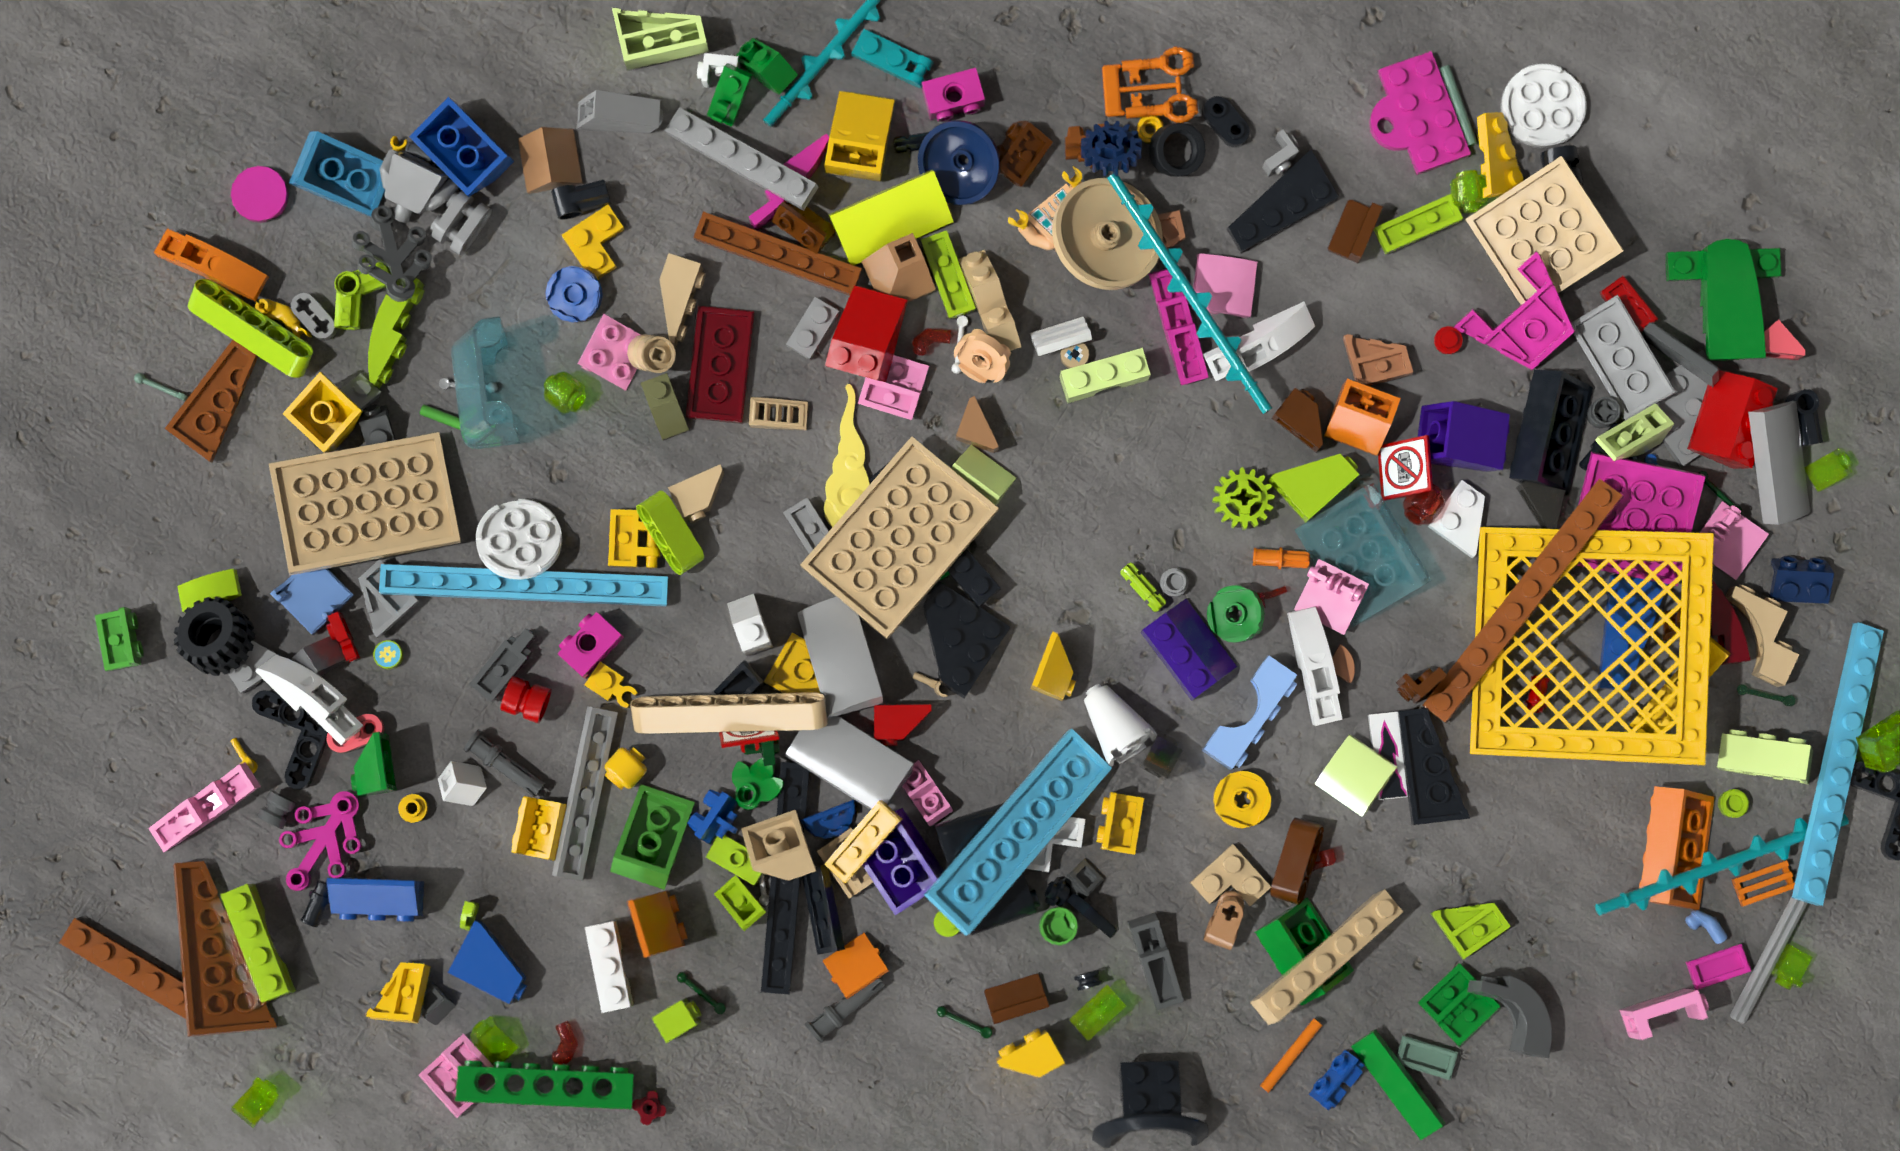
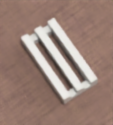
[1030,317,1092,356]

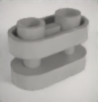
[430,191,492,256]

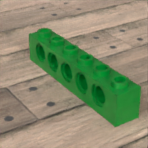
[455,1060,634,1110]

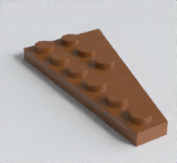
[173,861,277,1037]

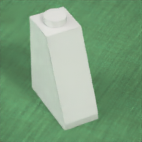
[727,594,773,657]

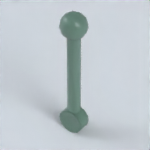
[134,373,189,401]

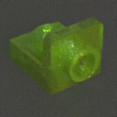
[1771,943,1813,990]
[470,1016,518,1064]

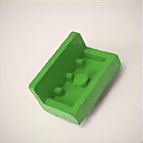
[95,607,144,672]

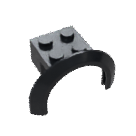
[1092,1061,1209,1148]

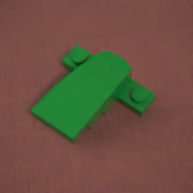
[1665,239,1781,361]

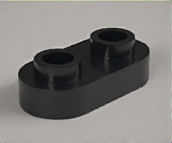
[1203,96,1250,147]

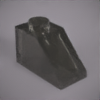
[1139,734,1182,781]

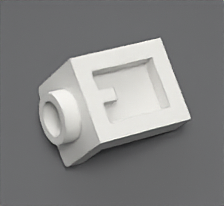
[697,53,740,88]

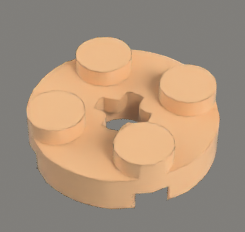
[954,329,1011,383]

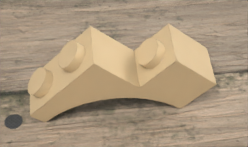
[958,250,1021,351]
[1726,585,1799,687]

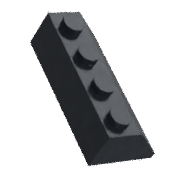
[1509,369,1593,495]

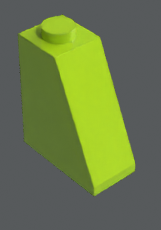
[1268,453,1360,523]

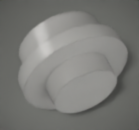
[1160,568,1189,597]

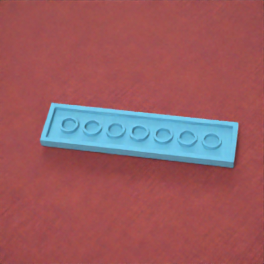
[924,729,1112,936]

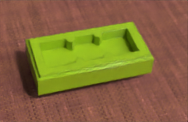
[706,835,763,886]

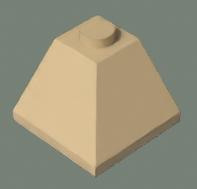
[741,810,816,881]

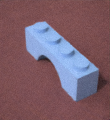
[1202,656,1297,770]

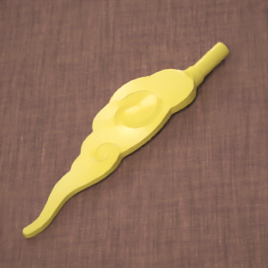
[824,384,870,528]

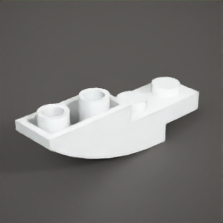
[1203,302,1315,381]
[1287,607,1342,726]
[256,655,363,745]

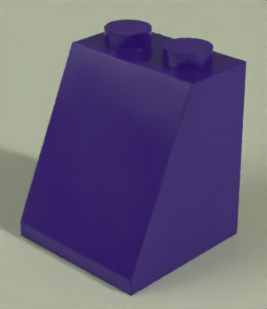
[1418,401,1510,472]

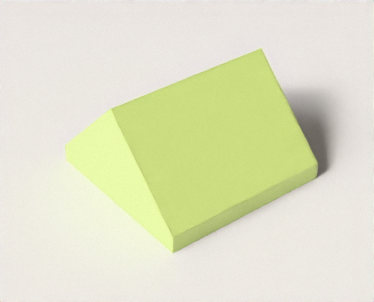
[951,445,1016,506]

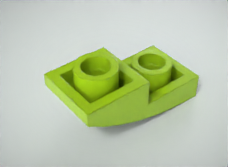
[177,569,242,613]

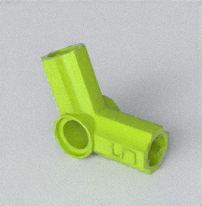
[334,262,391,330]

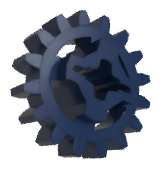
[1081,121,1142,176]

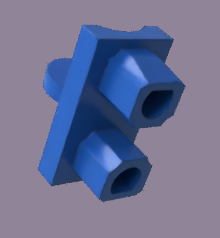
[688,789,738,845]

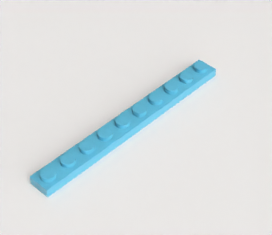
[379,564,668,606]
[1792,623,1884,906]

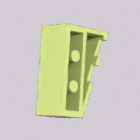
[612,8,709,70]
[1717,730,1813,785]

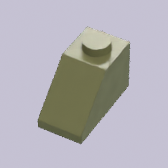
[641,373,689,440]

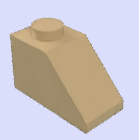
[668,465,724,523]

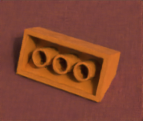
[1639,786,1714,910]

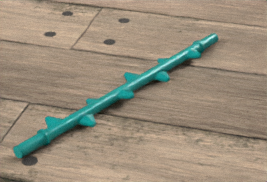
[763,0,881,127]
[1107,174,1272,414]
[1595,814,1849,915]

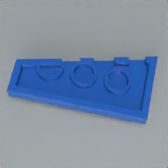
[1597,575,1668,692]

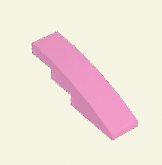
[148,762,261,852]

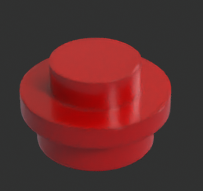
[1434,326,1463,355]

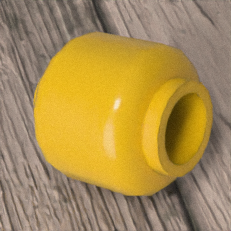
[605,747,647,790]

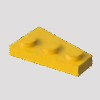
[1477,112,1523,198]

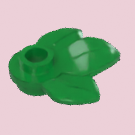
[732,758,784,810]

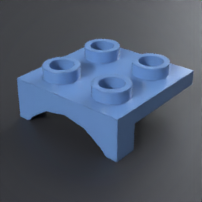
[270,568,354,635]

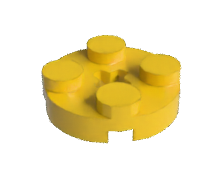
[1213,771,1271,828]

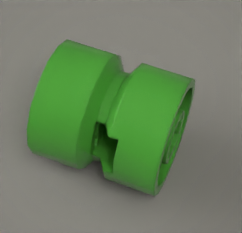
[1039,907,1078,945]

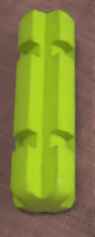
[1120,562,1167,612]

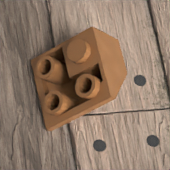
[862,233,936,302]

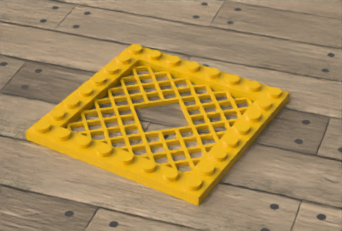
[1470,527,1714,766]

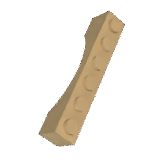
[1250,890,1403,1025]

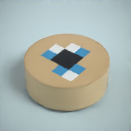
[1060,343,1089,369]

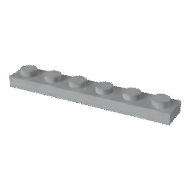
[664,107,819,211]
[552,706,618,881]

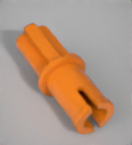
[1253,547,1310,570]

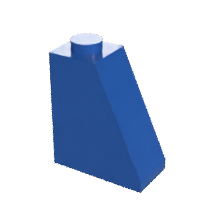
[448,920,527,1004]

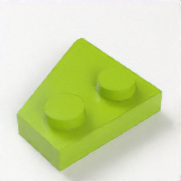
[1430,903,1511,959]

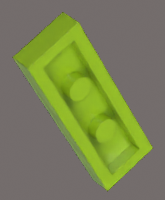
[1374,194,1463,255]
[920,230,976,320]

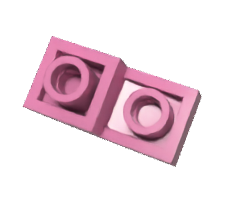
[902,760,953,826]

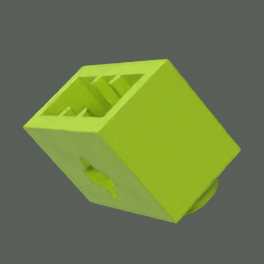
[652,998,702,1043]

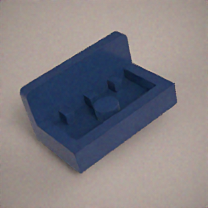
[1770,556,1834,604]

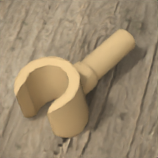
[913,672,948,697]

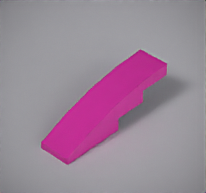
[748,133,829,231]
[1148,268,1209,385]

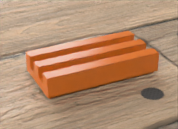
[1731,860,1795,906]

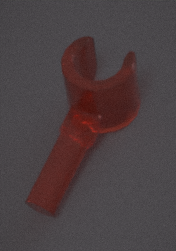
[1257,586,1287,608]
[1312,849,1336,872]

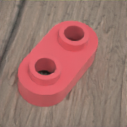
[327,714,384,753]

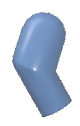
[1685,910,1728,944]

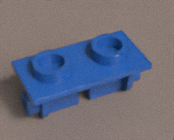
[1309,1050,1365,1111]

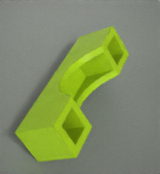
[220,884,296,1003]

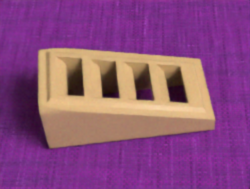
[749,397,808,431]

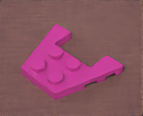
[1454,250,1575,370]

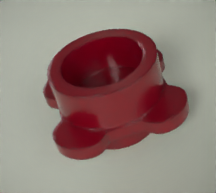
[632,1091,667,1125]

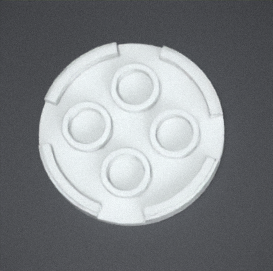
[1501,64,1586,148]
[476,499,562,580]

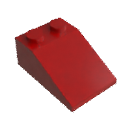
[825,285,908,382]

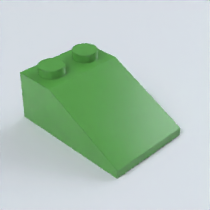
[610,784,695,890]

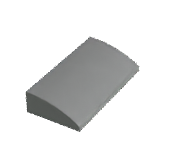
[1748,401,1810,525]
[797,597,883,718]
[786,716,913,810]

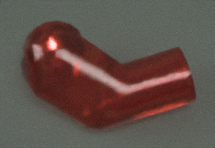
[552,1021,578,1065]

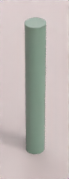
[1439,65,1477,147]

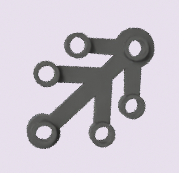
[352,206,432,302]

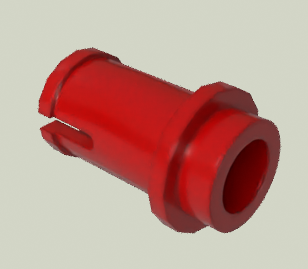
[1524,676,1550,713]

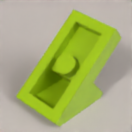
[714,875,766,931]

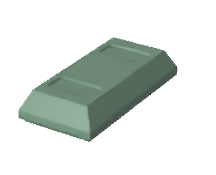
[1396,1036,1458,1080]

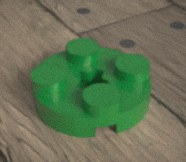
[1207,585,1265,643]

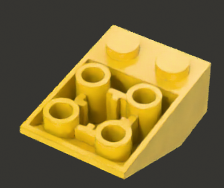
[825,91,895,182]

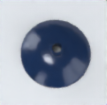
[918,120,1000,205]

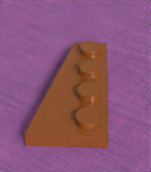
[165,340,258,463]

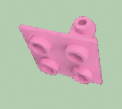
[577,314,640,391]
[1700,501,1769,580]
[1294,559,1369,635]

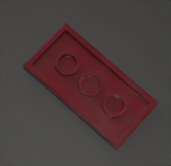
[686,306,755,424]

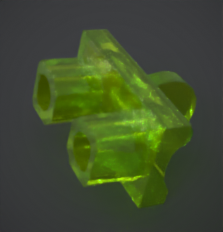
[1069,984,1126,1041]

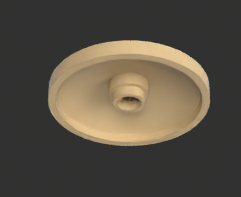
[1052,178,1163,290]

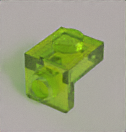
[1805,448,1853,492]
[231,1077,279,1128]

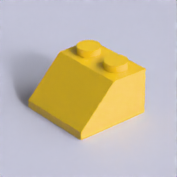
[283,372,363,453]

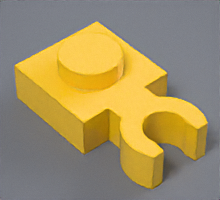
[584,662,638,708]

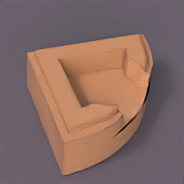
[1332,644,1355,683]

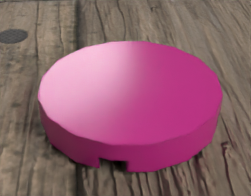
[231,166,289,223]

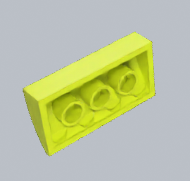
[829,170,954,266]

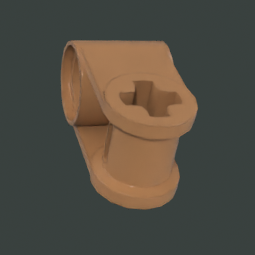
[1203,891,1244,950]

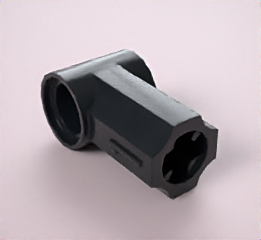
[551,180,611,220]
[1785,389,1823,446]

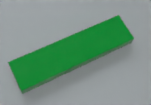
[1351,1029,1445,1140]

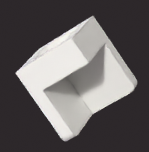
[438,761,487,806]

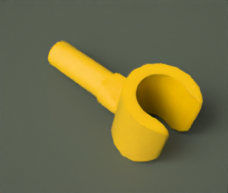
[231,738,258,774]

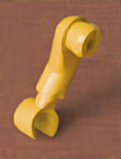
[255,299,312,338]

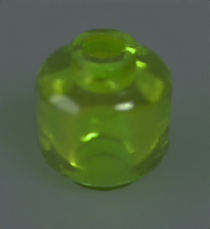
[1450,170,1489,213]
[544,371,586,414]

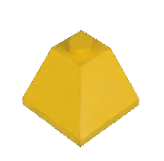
[1030,631,1076,701]

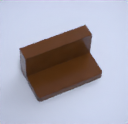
[1328,199,1383,263]
[984,974,1049,1024]

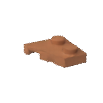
[1343,334,1413,386]

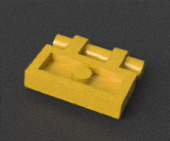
[608,509,661,569]

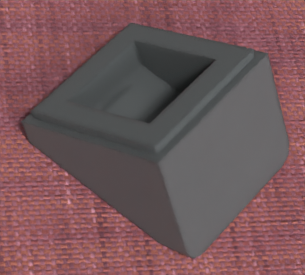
[1063,859,1104,900]
[421,981,455,1025]

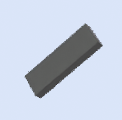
[1644,322,1719,387]

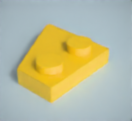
[366,962,431,1023]

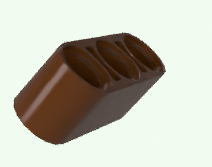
[1270,817,1324,905]

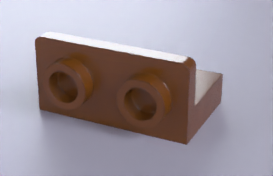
[997,121,1053,187]
[772,202,836,254]
[1396,667,1447,704]

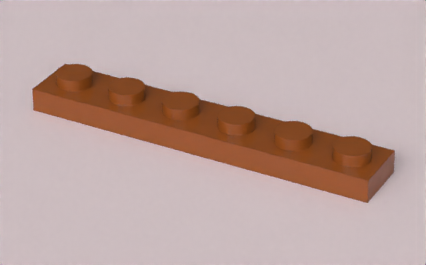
[693,212,862,296]
[59,918,186,1019]

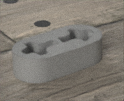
[291,293,337,341]

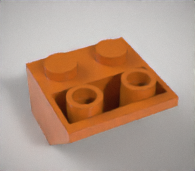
[1324,378,1401,456]

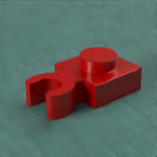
[326,612,360,662]

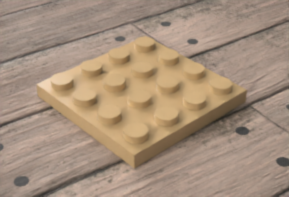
[1465,156,1624,305]

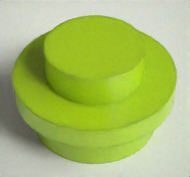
[934,911,960,937]

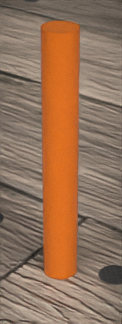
[1260,1018,1323,1093]

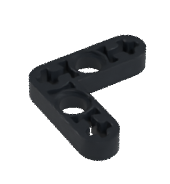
[252,690,328,790]
[1850,761,1900,861]

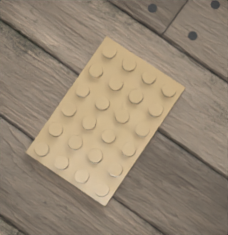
[269,432,461,575]
[800,437,999,640]

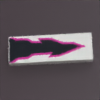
[1368,712,1408,800]

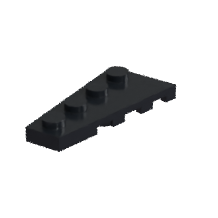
[1398,708,1470,825]

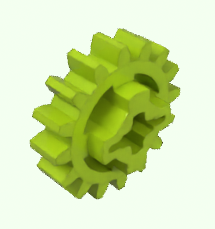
[1212,467,1275,530]

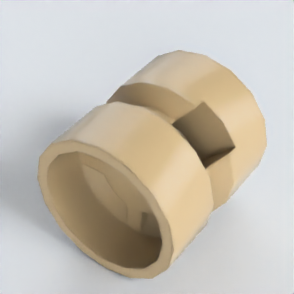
[627,334,676,373]

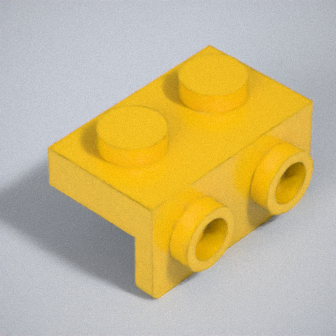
[1096,792,1144,855]
[512,796,567,861]

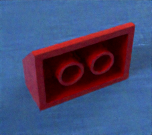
[1687,370,1778,469]

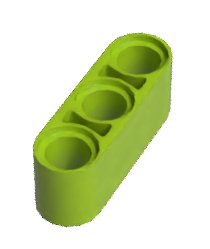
[636,490,704,575]

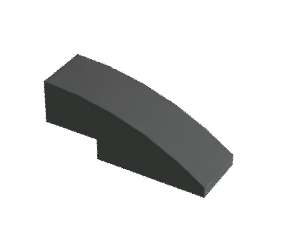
[1127,913,1184,1011]

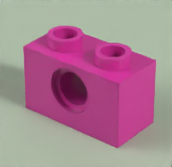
[922,68,985,122]
[557,612,624,679]

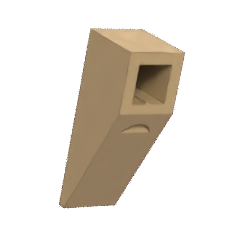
[660,253,705,348]

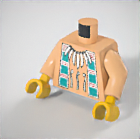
[1008,166,1083,251]

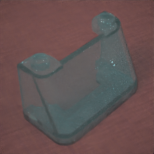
[451,316,520,449]

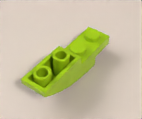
[368,278,424,389]

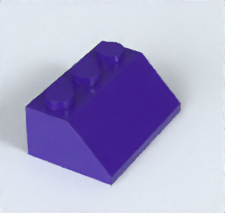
[1140,599,1237,701]
[863,808,944,915]

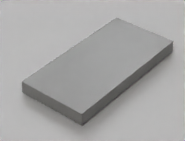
[1572,295,1676,421]

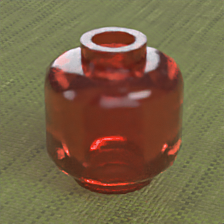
[1403,484,1445,526]

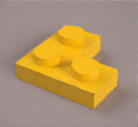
[561,205,625,280]

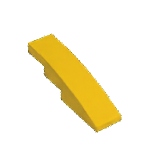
[1629,637,1731,734]

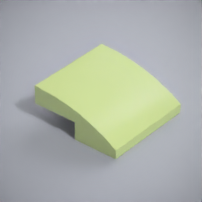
[1315,734,1397,816]

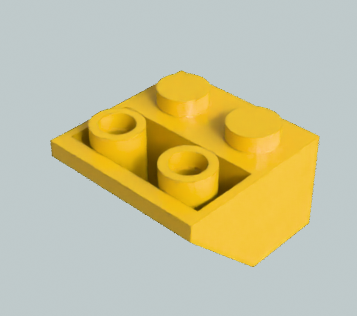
[996,1028,1065,1078]

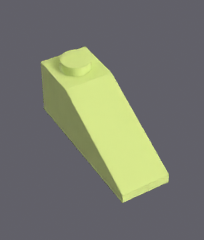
[1595,403,1674,461]

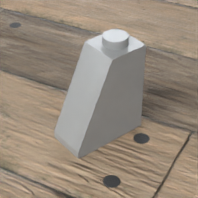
[577,90,663,133]

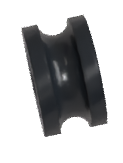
[1074,970,1102,991]

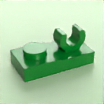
[707,63,752,127]

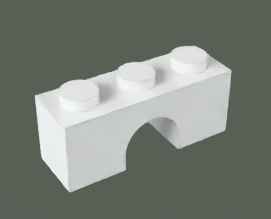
[585,921,634,1013]

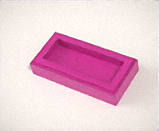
[1685,944,1751,990]

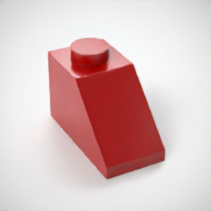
[874,704,931,746]

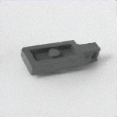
[469,628,537,702]

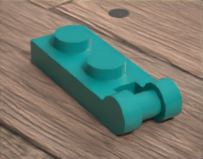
[851,29,934,88]

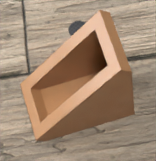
[956,396,999,453]

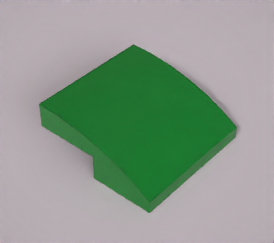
[1418,963,1501,1048]

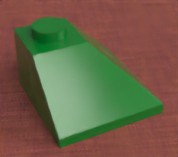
[351,732,397,796]

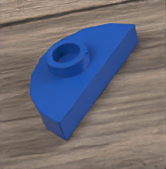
[800,800,856,839]

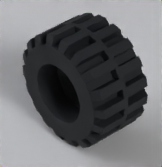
[174,597,255,676]

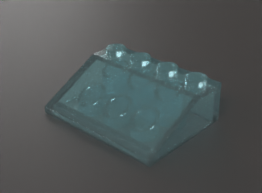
[1295,483,1432,627]

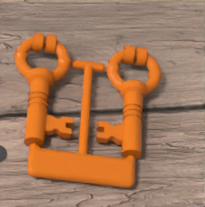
[1102,46,1198,123]

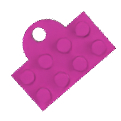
[1369,51,1471,175]

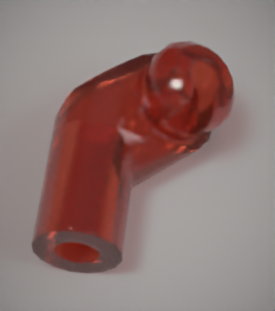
[912,328,951,356]

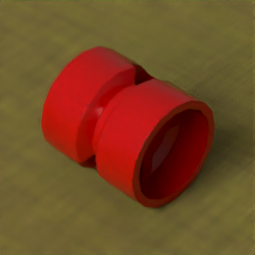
[500,676,552,724]

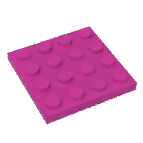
[1574,452,1706,586]

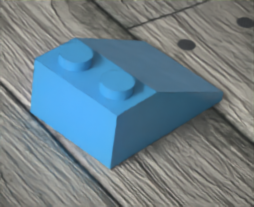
[289,131,385,217]

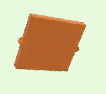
[822,933,889,999]

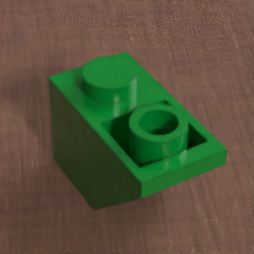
[736,37,798,95]

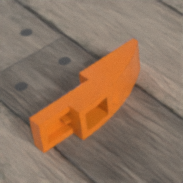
[154,229,269,302]

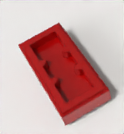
[1600,276,1658,333]

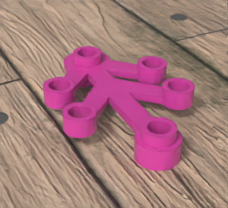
[279,791,362,891]

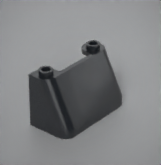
[935,804,1040,936]

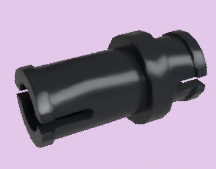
[300,880,330,927]

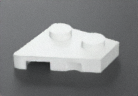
[1428,480,1485,558]

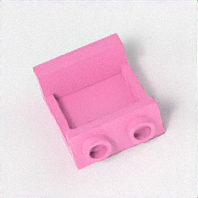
[1620,988,1709,1040]

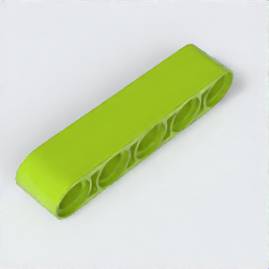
[188,279,313,378]

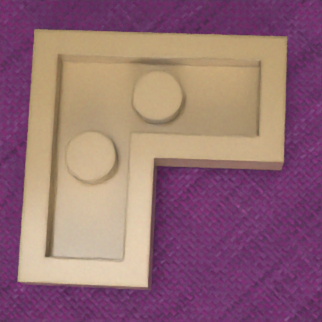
[1190,844,1271,906]

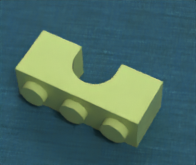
[1060,348,1151,403]

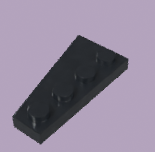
[1227,150,1339,253]

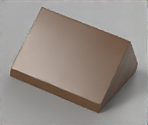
[518,127,583,194]

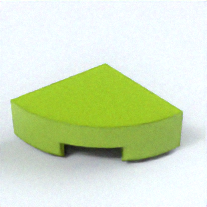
[460,901,480,931]

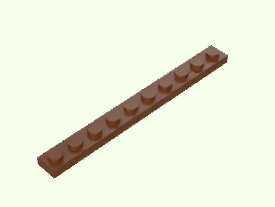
[1423,478,1623,723]

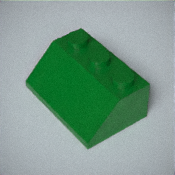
[1255,897,1354,1006]

